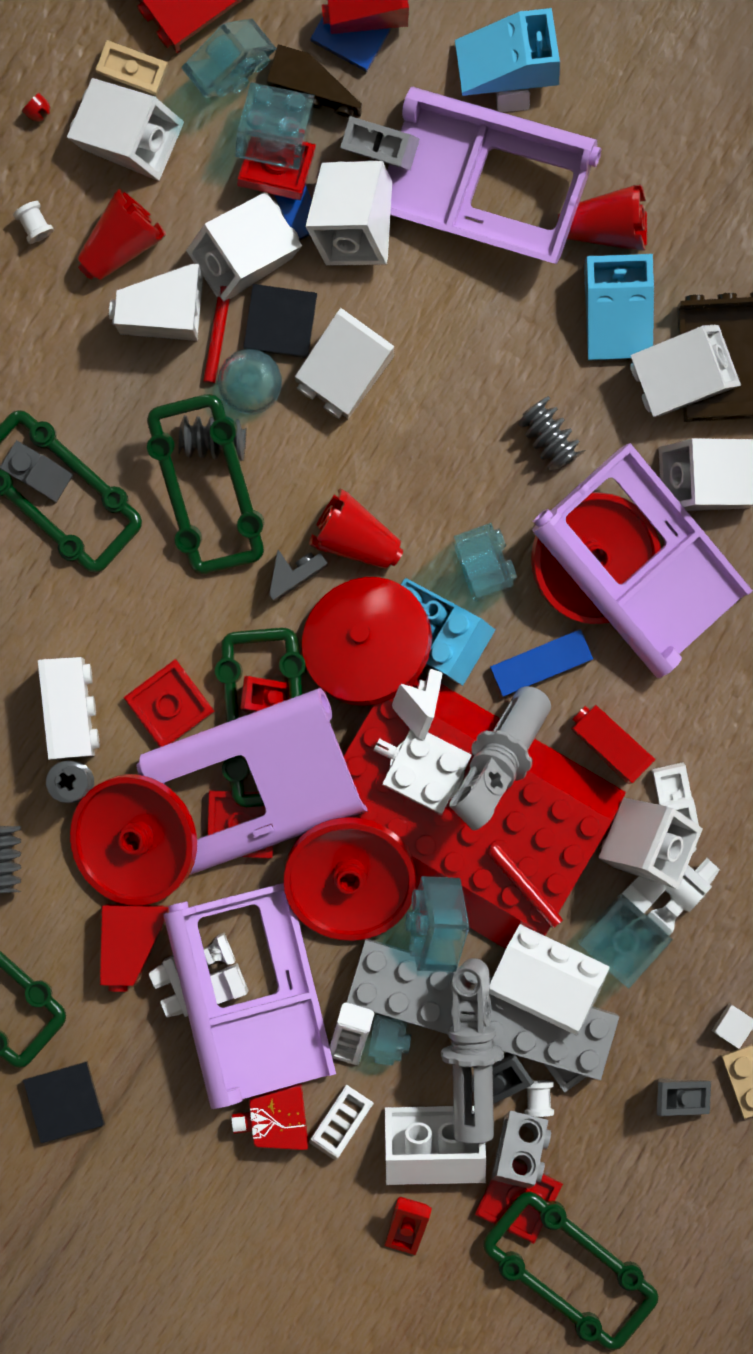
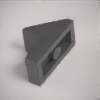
[0,440,73,503]
[269,550,328,602]
[472,1052,534,1104]
[657,1078,711,1116]

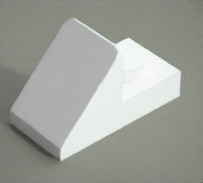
[392,669,443,740]

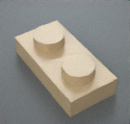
[96,40,168,95]
[721,1044,753,1119]

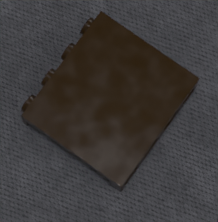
[677,292,753,422]

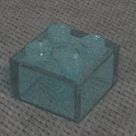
[181,19,277,98]
[235,82,315,170]
[452,523,517,603]
[405,876,469,972]
[577,894,673,989]

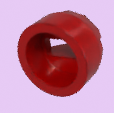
[22,93,51,122]

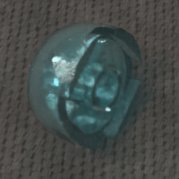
[217,349,282,415]

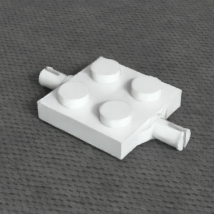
[373,729,472,815]

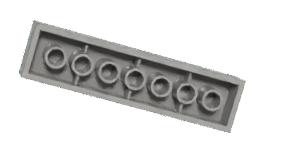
[347,939,619,1081]

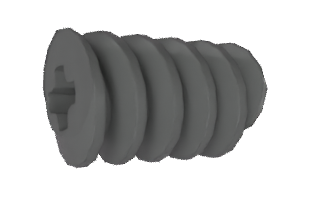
[518,396,585,471]
[178,415,247,461]
[46,761,94,803]
[0,826,21,893]

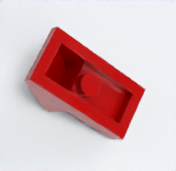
[241,676,289,714]
[384,1197,432,1255]

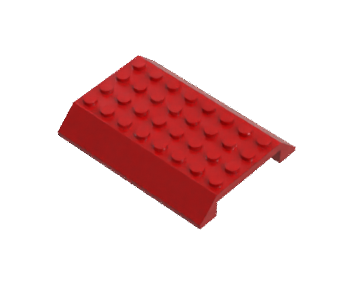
[344,673,626,949]

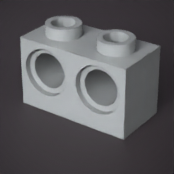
[340,116,420,170]
[491,1111,551,1189]

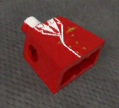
[232,1083,309,1150]

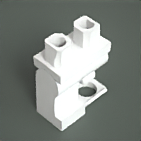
[622,847,720,937]
[149,933,249,1017]

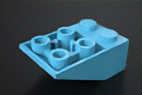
[455,8,560,96]
[584,254,654,360]
[401,578,495,686]

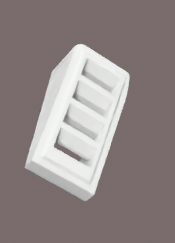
[330,1003,374,1065]
[309,1085,374,1160]

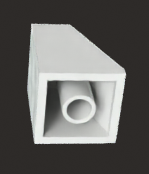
[67,78,184,181]
[306,160,392,265]
[186,192,302,301]
[109,264,203,341]
[295,308,394,419]
[630,325,741,417]
[659,438,753,511]
[598,798,703,890]

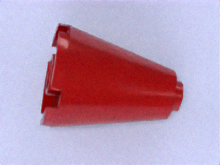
[558,184,648,251]
[77,189,166,280]
[309,488,403,569]

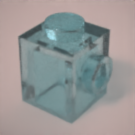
[368,1014,411,1065]

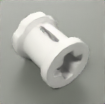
[13,201,54,244]
[525,1080,554,1117]

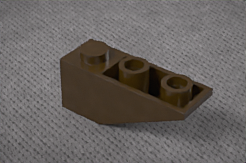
[267,44,362,118]

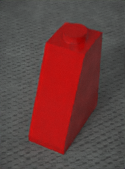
[322,0,409,34]
[571,705,656,784]
[100,904,169,992]

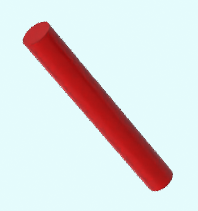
[203,286,230,384]
[487,845,563,928]

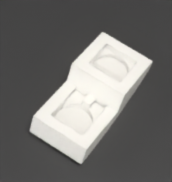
[652,762,699,826]

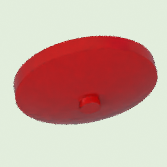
[531,492,661,624]
[302,577,432,705]
[70,774,197,906]
[284,817,416,941]

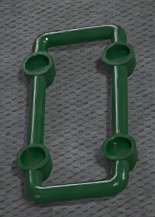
[147,394,264,574]
[0,410,142,573]
[215,627,307,808]
[0,951,66,1068]
[483,1192,659,1350]

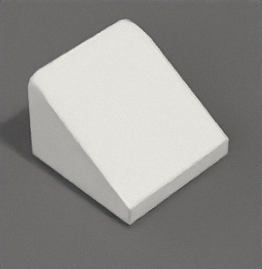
[495,89,530,112]
[711,1003,753,1049]

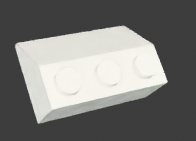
[38,657,100,760]
[489,924,610,1035]
[385,1106,486,1185]

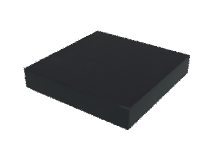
[244,284,317,358]
[23,1061,105,1144]

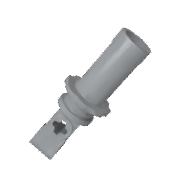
[449,686,551,830]
[441,958,504,1143]

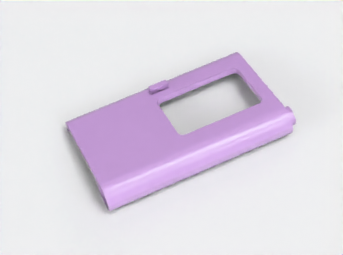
[387,87,602,264]
[532,443,753,678]
[137,688,368,875]
[163,883,336,1109]

